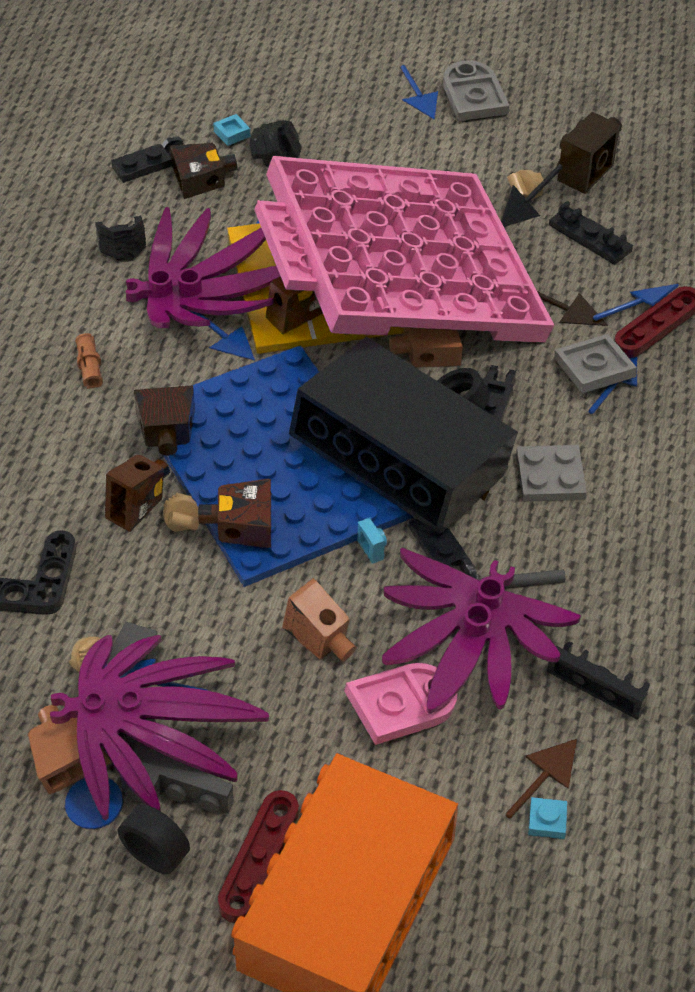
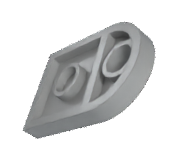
[443,61,510,121]

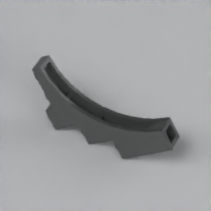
[106,621,234,814]

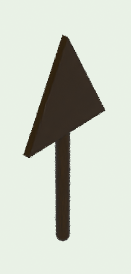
[537,291,608,326]

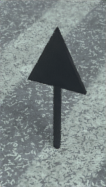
[501,164,563,227]

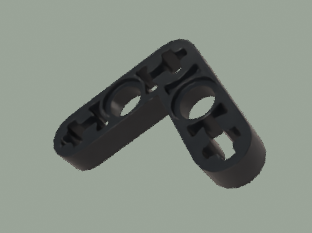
[0,530,76,615]

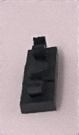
[549,201,633,265]
[547,641,650,720]

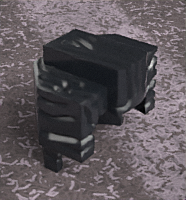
[250,120,302,167]
[95,215,146,260]

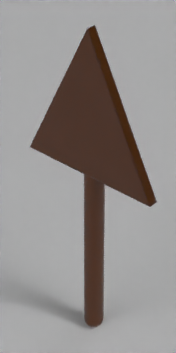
[506,739,577,819]

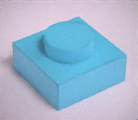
[213,114,251,146]
[357,517,387,564]
[528,797,567,839]

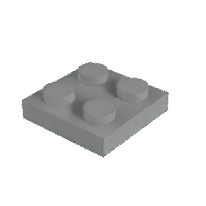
[554,334,637,393]
[516,445,587,501]

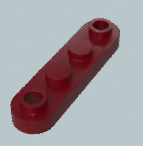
[614,286,695,358]
[218,790,299,923]

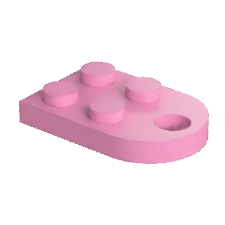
[344,663,457,745]

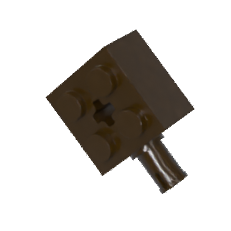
[557,112,622,194]

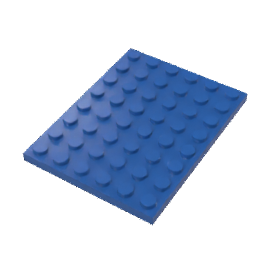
[163,345,414,587]

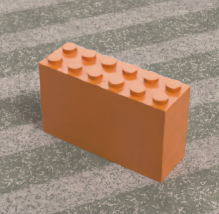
[231,753,458,992]

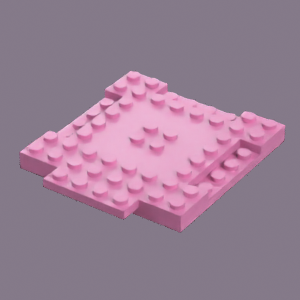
[254,156,554,343]

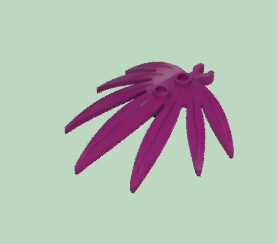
[126,207,280,328]
[382,548,581,713]
[50,635,269,820]

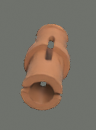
[75,333,103,389]

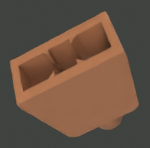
[389,327,463,367]
[28,705,111,795]

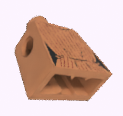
[282,578,357,661]

